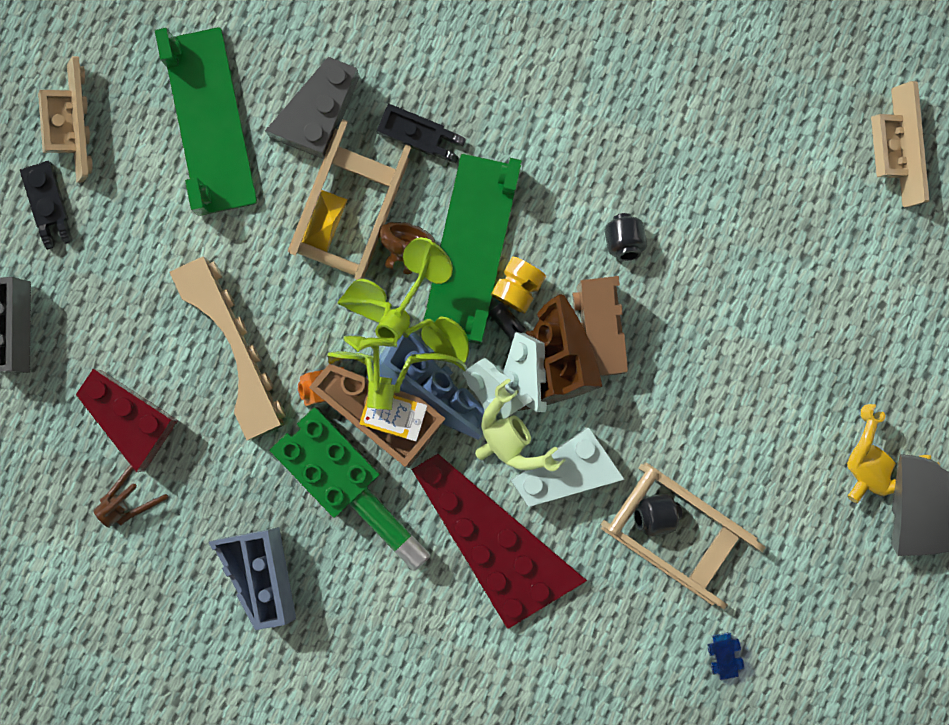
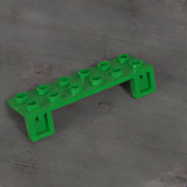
[154,27,257,216]
[424,154,522,345]

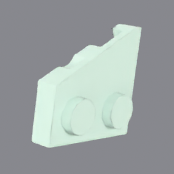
[503,332,547,412]
[462,358,533,420]

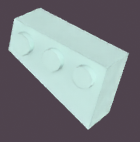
[511,428,625,507]

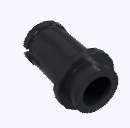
[488,302,526,342]

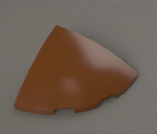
[518,294,603,411]

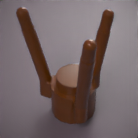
[93,465,168,528]

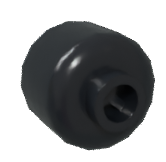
[604,213,647,261]
[634,493,682,537]

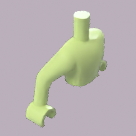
[475,379,565,471]

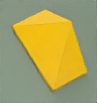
[302,190,348,252]

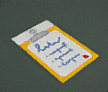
[359,395,427,441]

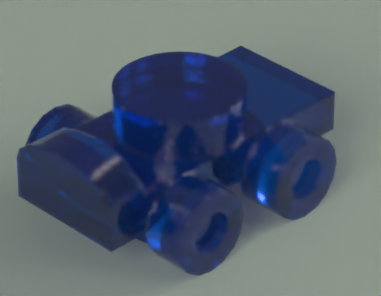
[707,632,744,680]

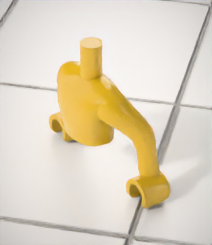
[847,404,940,503]

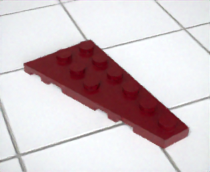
[411,453,587,629]

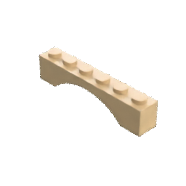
[169,256,286,441]

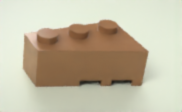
[572,276,628,376]

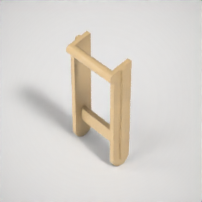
[288,119,411,280]
[600,462,766,610]

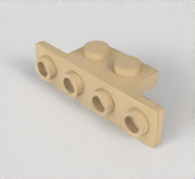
[38,56,93,182]
[871,81,929,207]

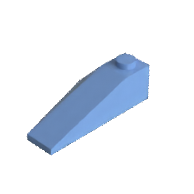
[366,332,485,440]

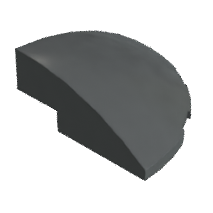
[891,454,949,556]

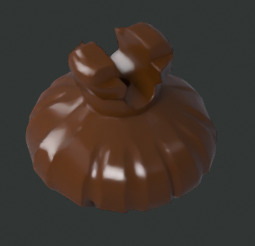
[379,222,436,275]

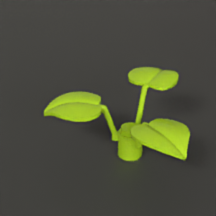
[337,237,469,369]
[327,336,466,410]

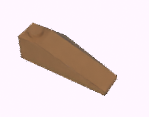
[309,364,446,468]

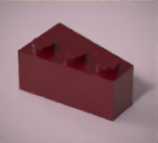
[76,369,179,472]

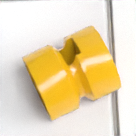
[491,256,546,314]

